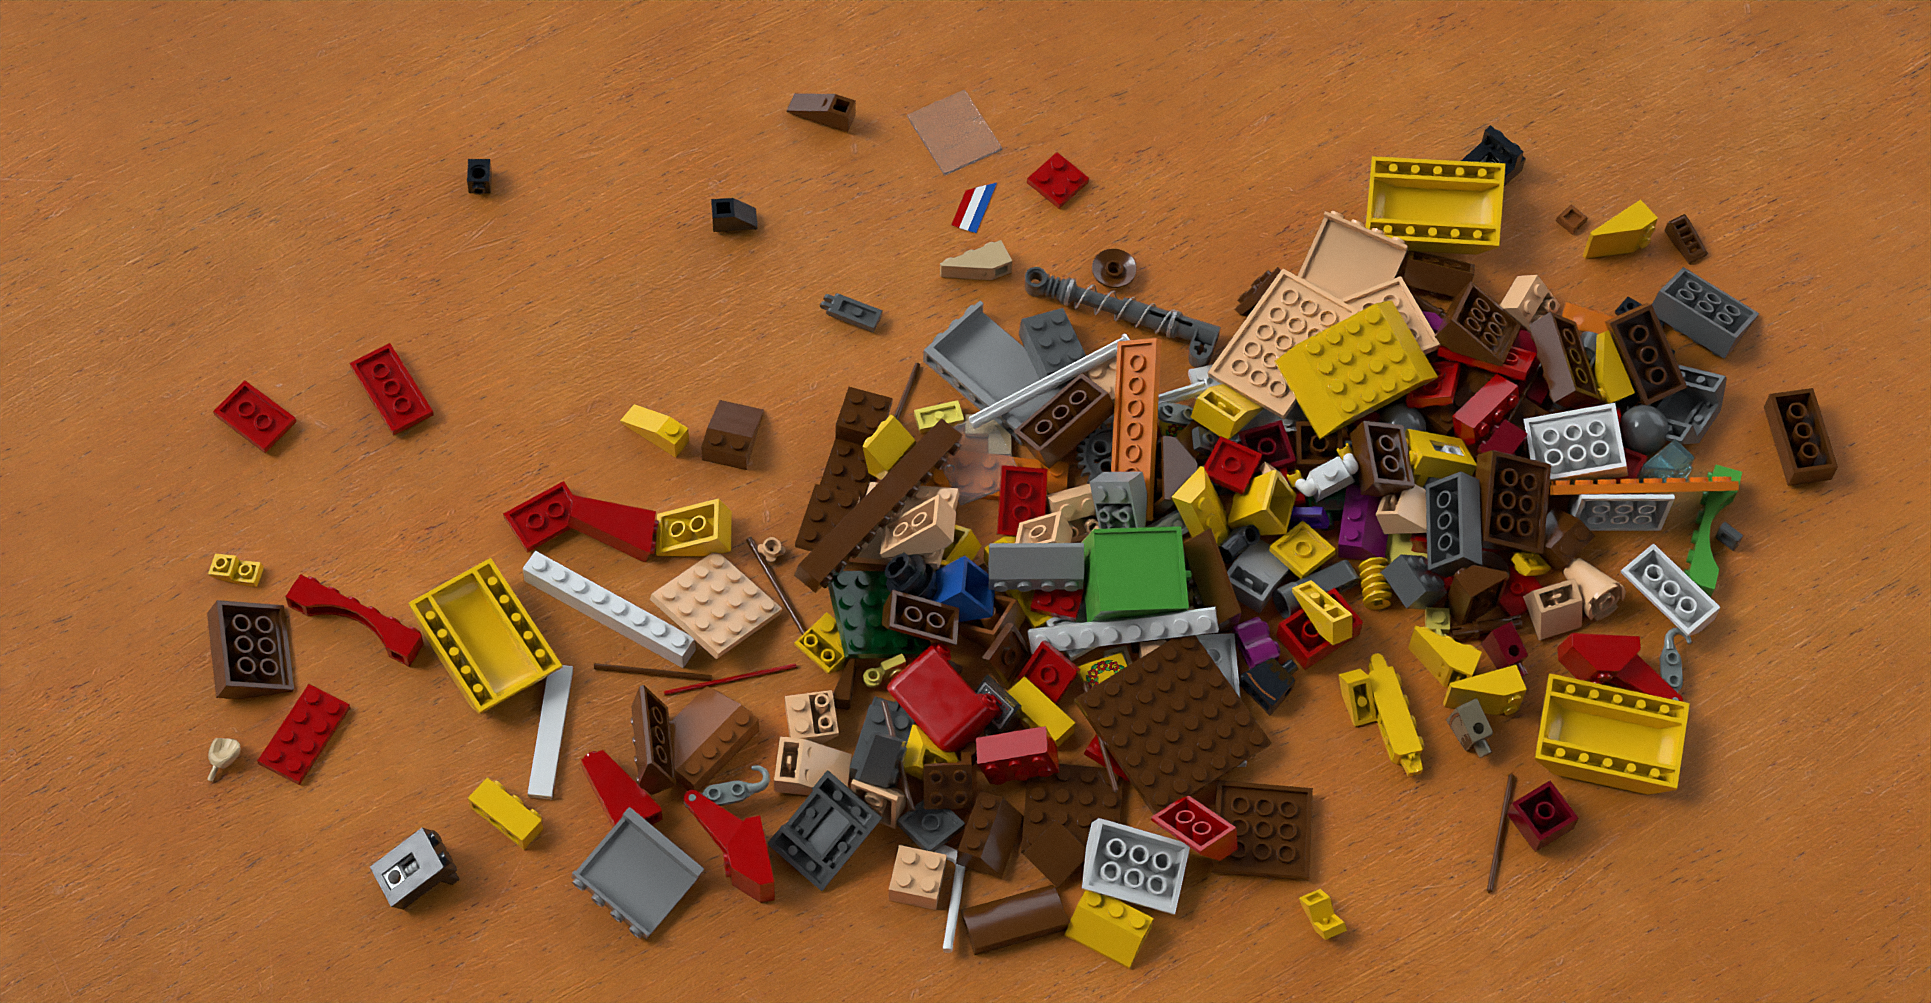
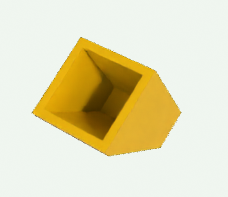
[1227,470,1296,535]

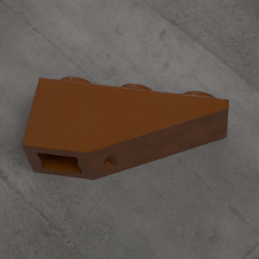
[787,93,856,132]

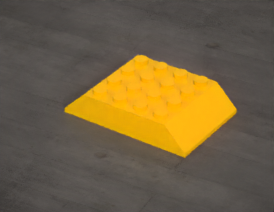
[1366,156,1505,255]
[1274,300,1438,439]
[408,558,563,714]
[1534,673,1690,795]

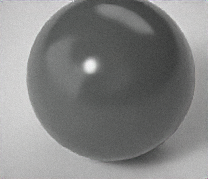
[1379,403,1426,432]
[1620,405,1669,456]

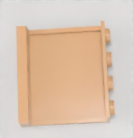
[1298,211,1408,299]

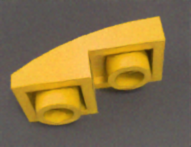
[208,554,264,587]

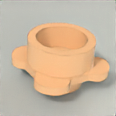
[757,537,785,562]

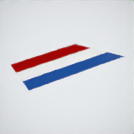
[951,183,997,233]

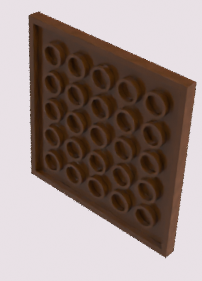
[1074,635,1272,815]

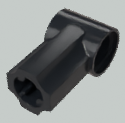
[1218,525,1260,564]

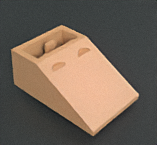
[774,737,852,796]

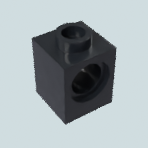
[467,159,492,195]

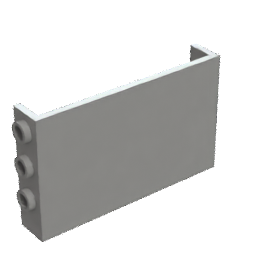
[923,301,1068,445]

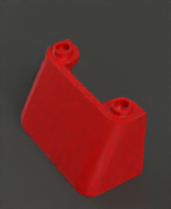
[887,642,1001,753]

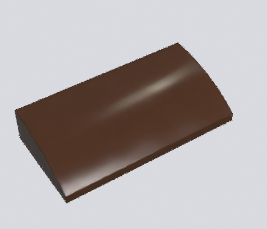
[960,885,1069,955]

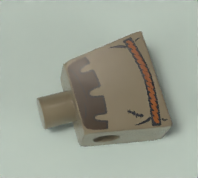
[1446,698,1493,758]

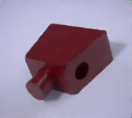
[1481,621,1528,678]

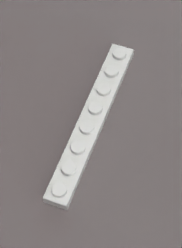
[1028,607,1219,654]

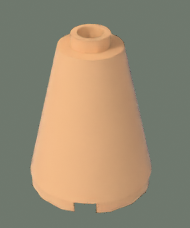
[1564,558,1626,621]

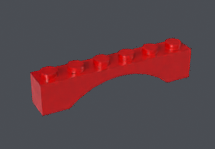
[285,574,424,667]

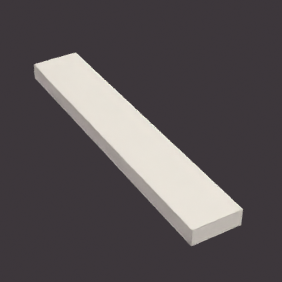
[528,665,573,800]

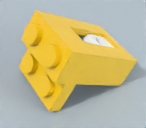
[1405,429,1477,488]

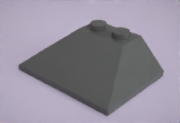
[1638,365,1727,444]
[767,770,883,891]

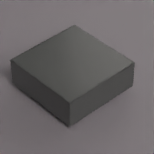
[1715,522,1743,551]

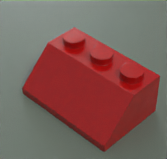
[1452,374,1519,446]
[1151,796,1238,861]

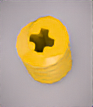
[1359,557,1392,610]

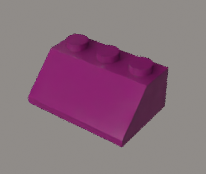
[1338,484,1388,560]

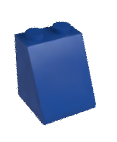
[931,556,995,622]

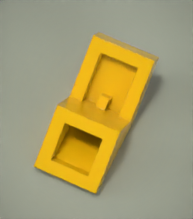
[1299,889,1347,940]

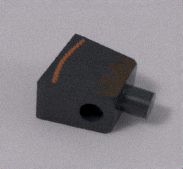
[1239,658,1298,716]

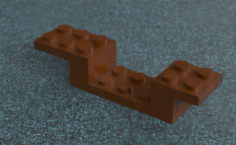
[795,387,893,551]

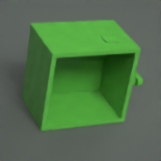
[1082,526,1191,622]

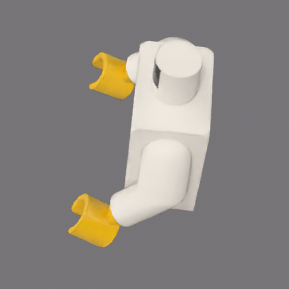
[1287,443,1359,502]

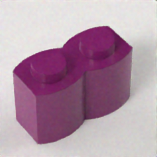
[1231,617,1281,669]

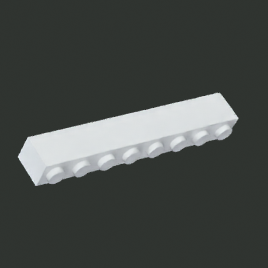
[523,551,696,668]

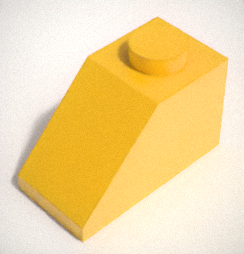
[1338,668,1377,727]

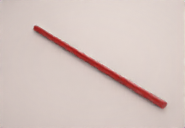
[664,663,797,695]

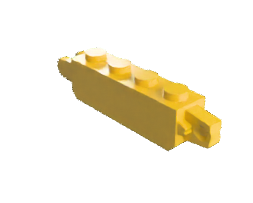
[1368,653,1424,777]

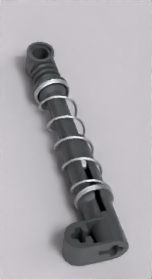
[1025,267,1221,368]

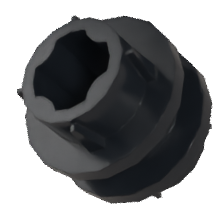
[885,552,938,600]

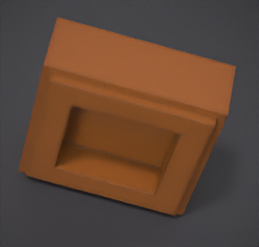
[1556,204,1588,234]

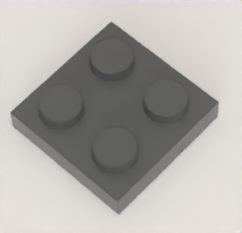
[897,799,965,852]

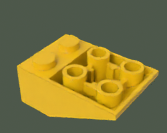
[1190,384,1264,440]
[1408,626,1482,688]

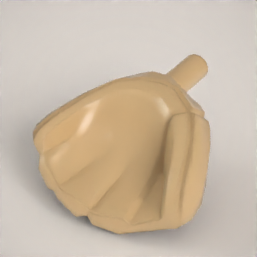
[207,738,241,782]

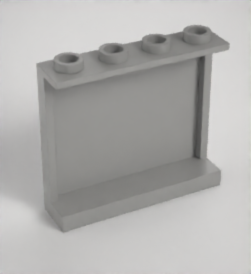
[571,807,704,940]

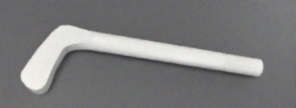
[935,845,965,953]

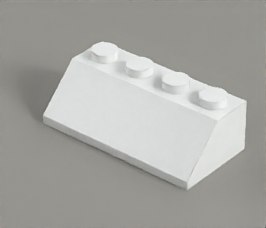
[1621,543,1720,636]

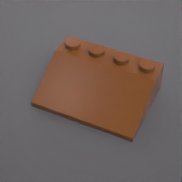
[670,686,759,792]

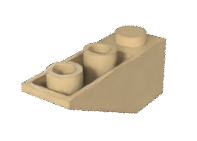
[940,240,1012,280]

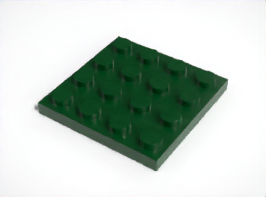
[828,571,931,659]

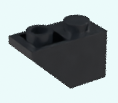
[711,198,758,232]

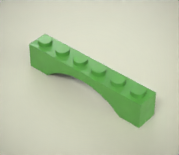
[1684,465,1742,598]

